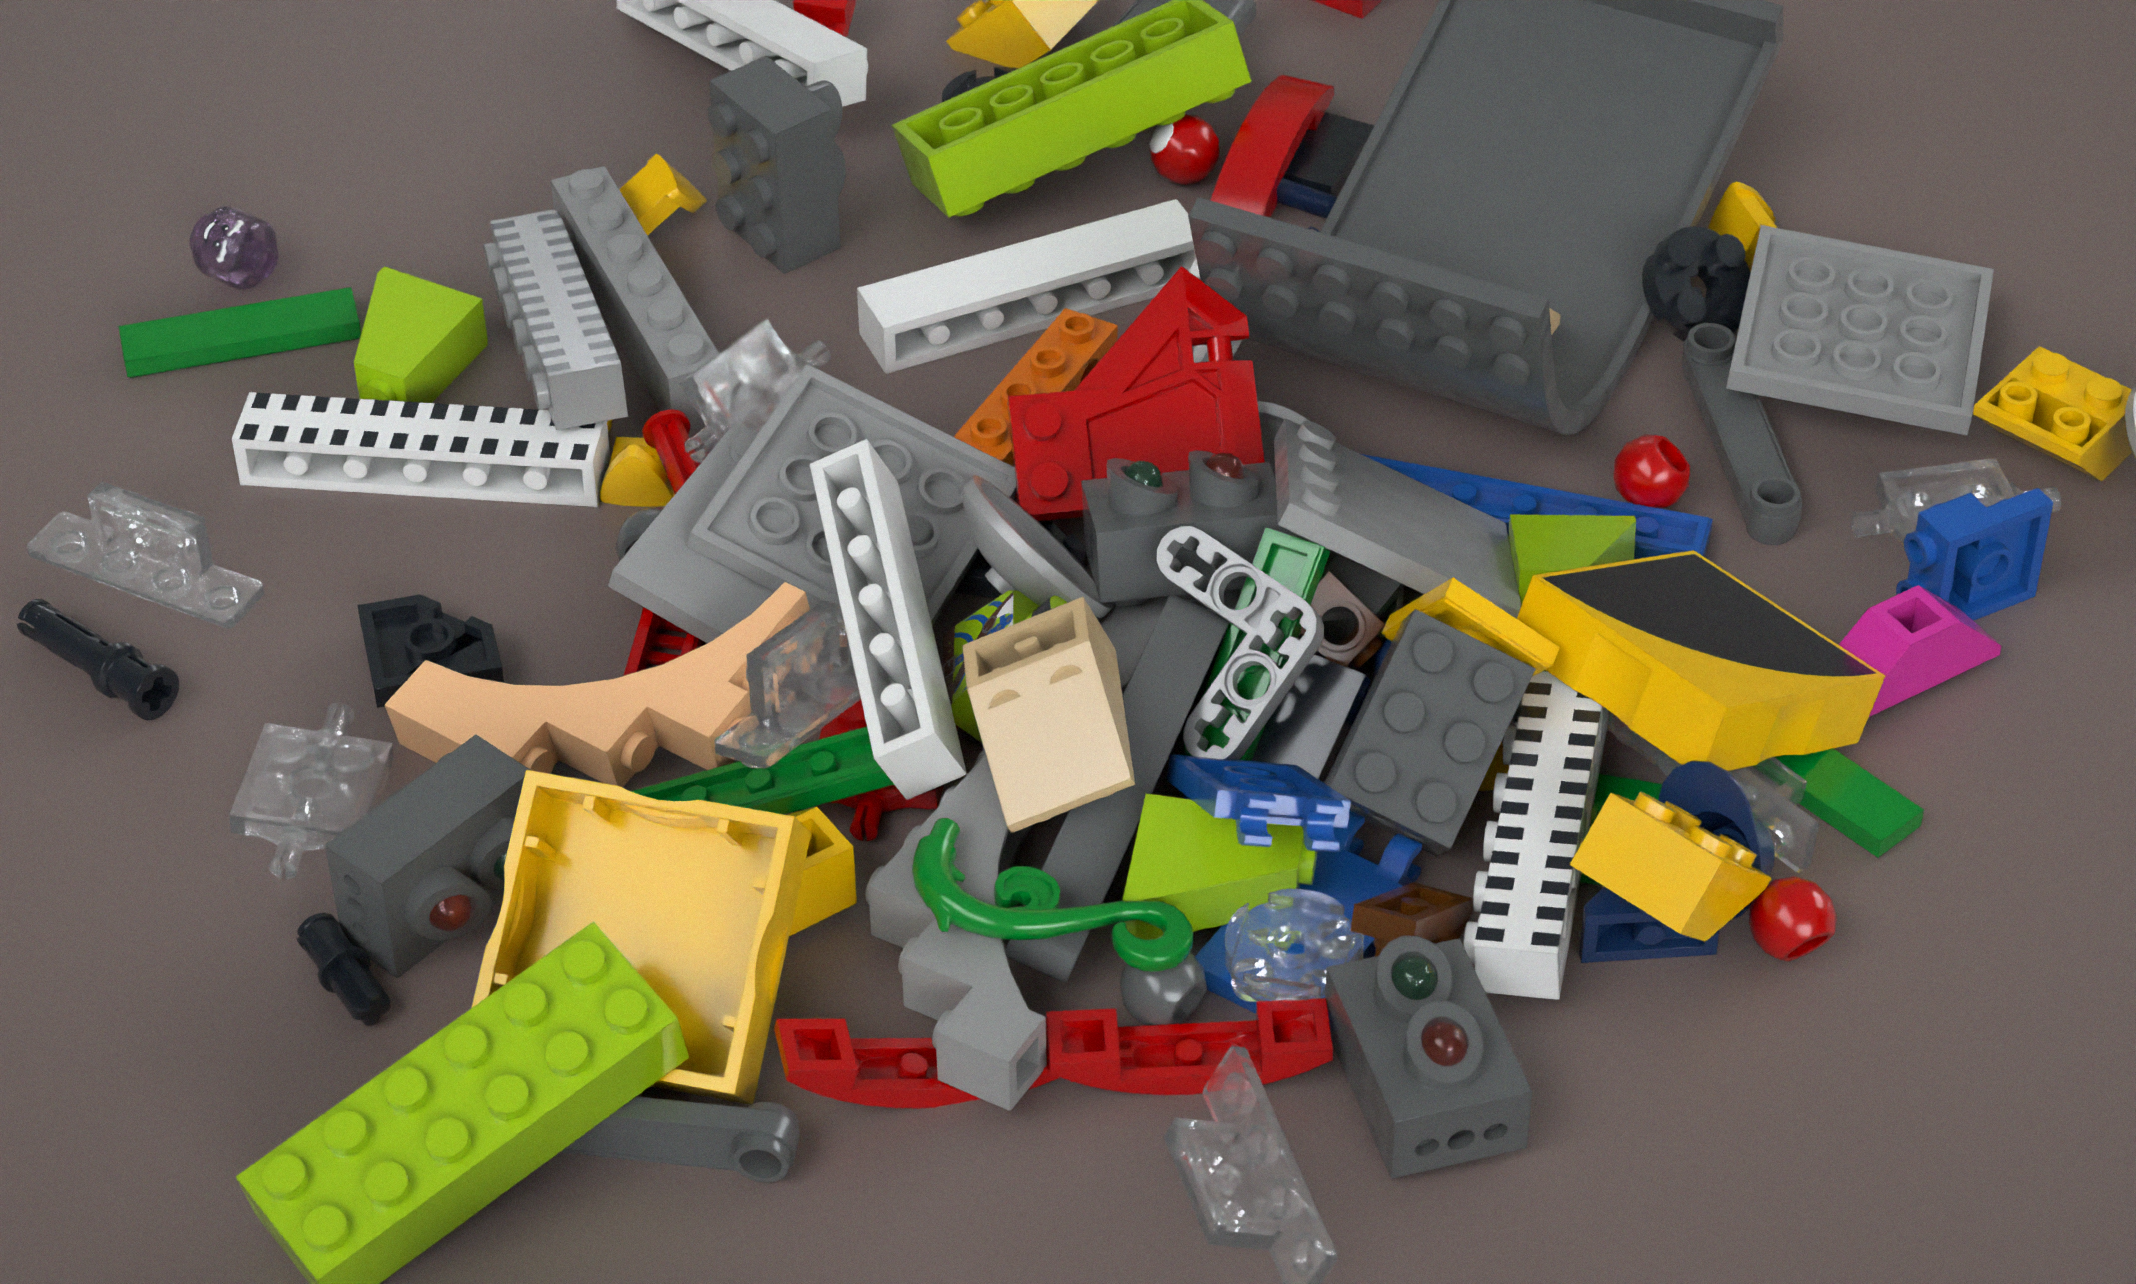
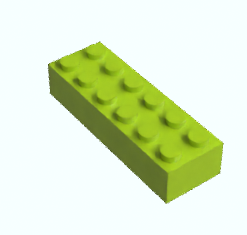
[891,0,1252,217]
[235,921,689,1284]

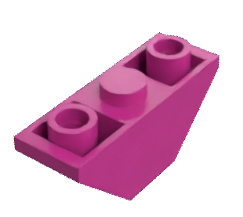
[1839,585,2002,717]

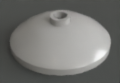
[963,475,1113,618]

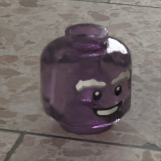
[190,206,279,290]

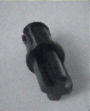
[297,912,391,1026]

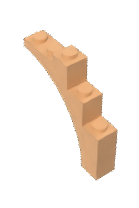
[385,582,816,787]

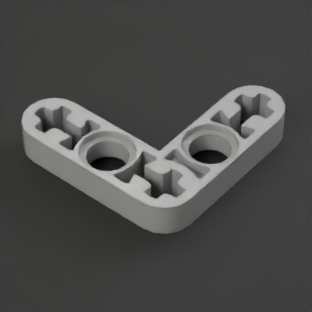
[1156,526,1324,760]

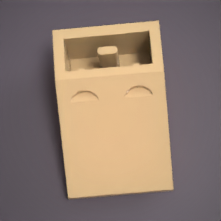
[963,597,1135,833]

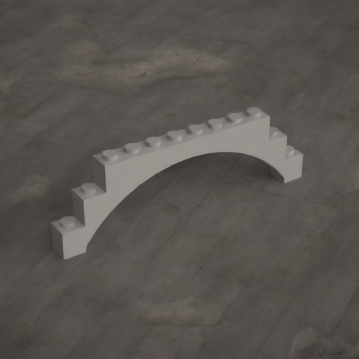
[865,556,1404,1111]

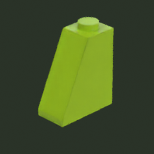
[354,266,488,403]
[1509,514,1636,606]
[1123,793,1317,940]

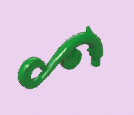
[912,818,1193,972]

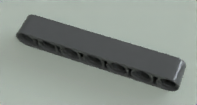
[1005,593,1229,983]

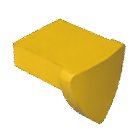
[619,153,707,236]
[1708,182,1777,272]
[600,437,675,507]

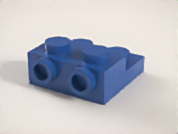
[1896,488,2054,621]

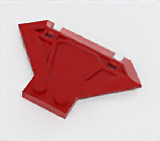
[1007,266,1265,521]

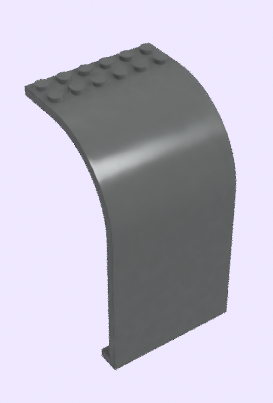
[1188,0,1784,435]

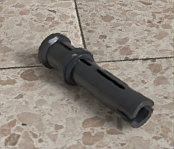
[17,599,179,720]

